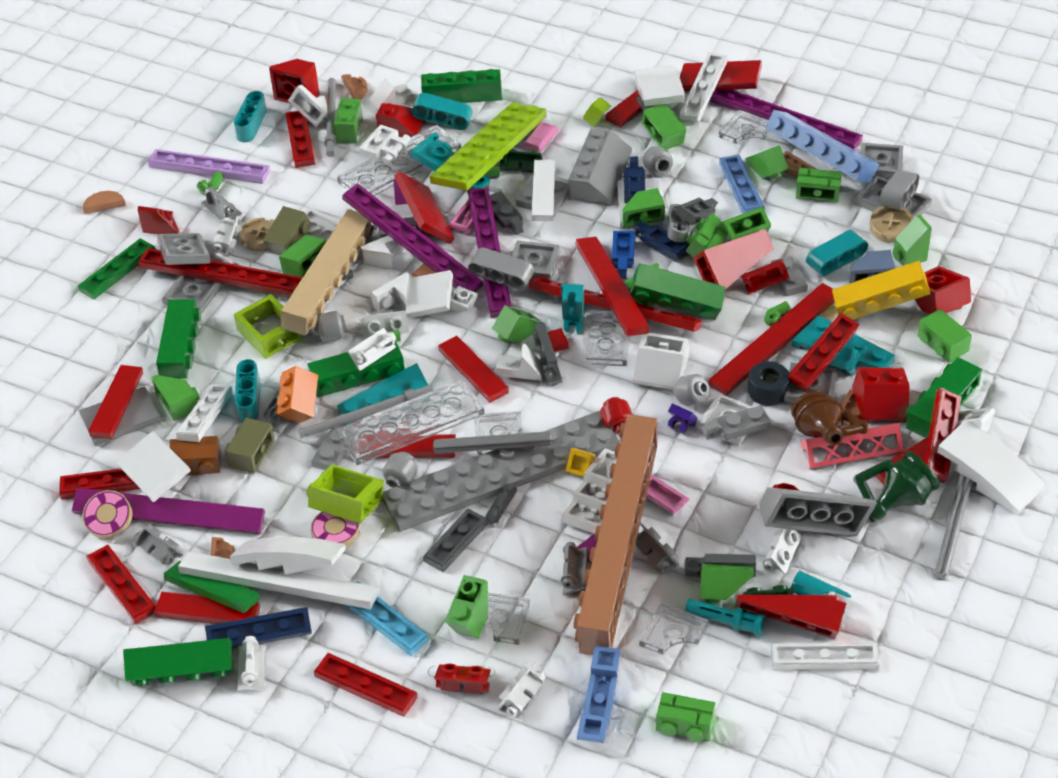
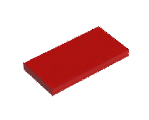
[679,60,762,92]
[394,171,455,244]

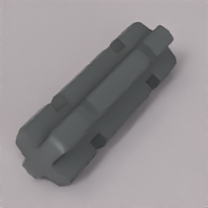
[485,483,517,524]

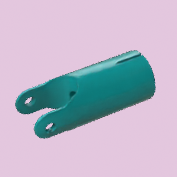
[791,571,851,614]

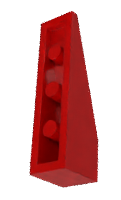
[734,595,847,639]

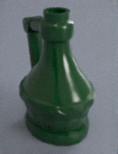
[853,451,940,522]

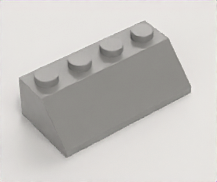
[568,128,632,204]
[759,487,877,536]

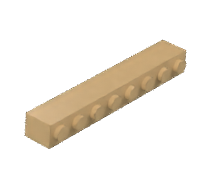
[281,209,374,335]

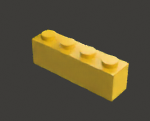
[832,261,930,320]

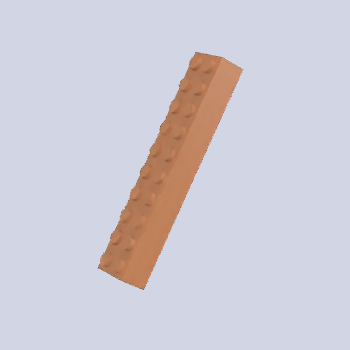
[573,414,658,655]

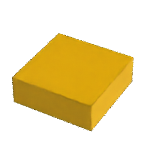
[565,448,596,477]

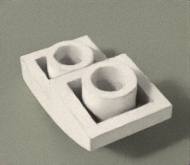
[449,286,478,311]

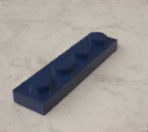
[205,607,312,649]

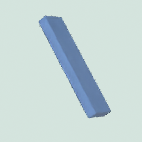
[719,154,765,214]

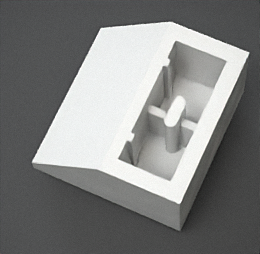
[633,332,689,390]

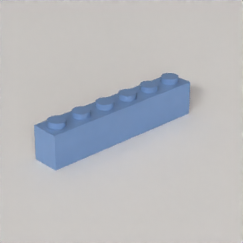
[765,110,879,183]

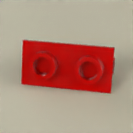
[741,259,790,295]
[434,663,491,694]

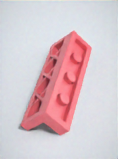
[800,423,904,468]

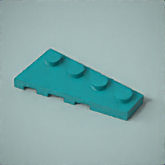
[410,132,490,189]
[792,315,895,368]
[337,363,433,427]

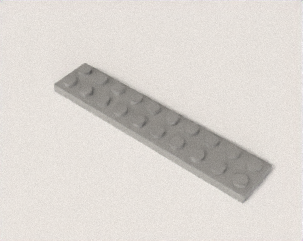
[382,411,620,532]

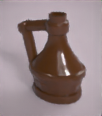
[791,391,868,445]

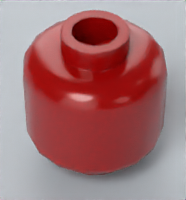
[600,397,633,434]

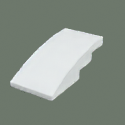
[634,65,685,106]
[937,419,1045,514]
[561,449,617,534]
[230,537,346,575]

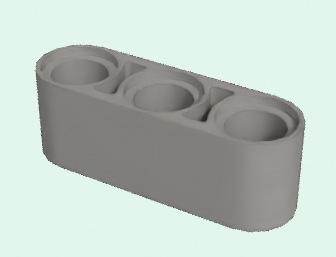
[880,170,919,210]
[468,247,535,290]

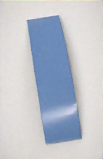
[577,646,621,743]

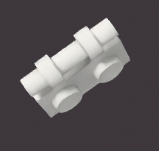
[359,125,411,165]

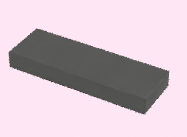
[423,508,488,573]

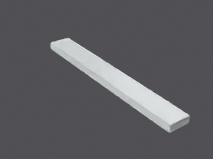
[178,551,379,609]

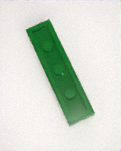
[78,238,156,300]
[164,561,260,613]

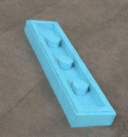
[344,581,429,656]

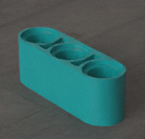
[234,91,267,142]
[412,93,473,130]
[806,230,869,276]
[235,359,260,422]

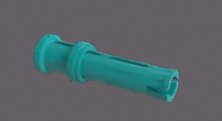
[685,598,765,637]

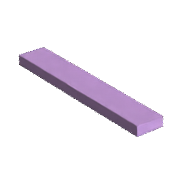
[148,149,270,184]

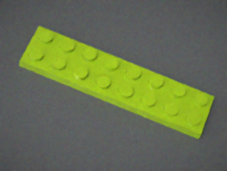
[430,102,547,191]

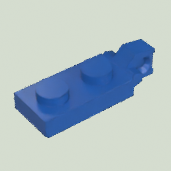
[612,231,635,279]

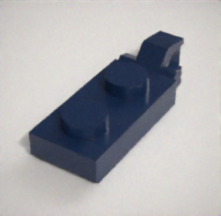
[624,156,645,203]
[634,221,690,261]

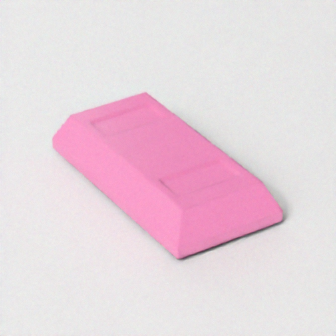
[522,122,559,153]
[646,475,689,515]

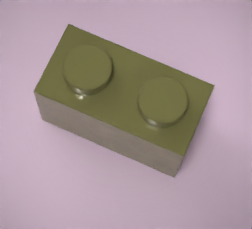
[263,206,311,255]
[225,418,275,473]

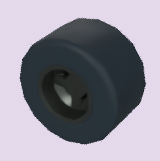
[747,361,790,406]

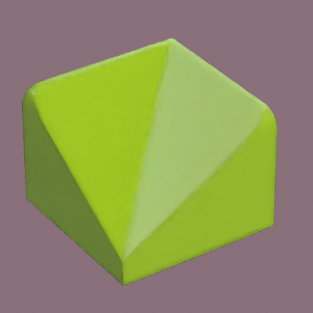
[583,97,611,127]

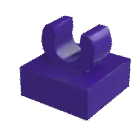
[668,403,698,434]

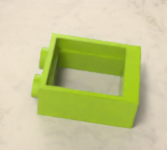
[234,294,303,359]
[306,464,384,524]

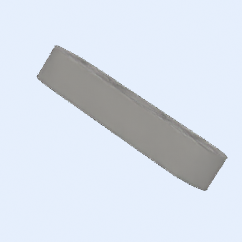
[667,204,689,242]

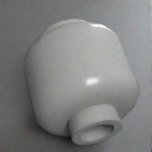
[643,146,673,176]
[314,311,347,342]
[674,374,709,406]
[382,452,418,488]

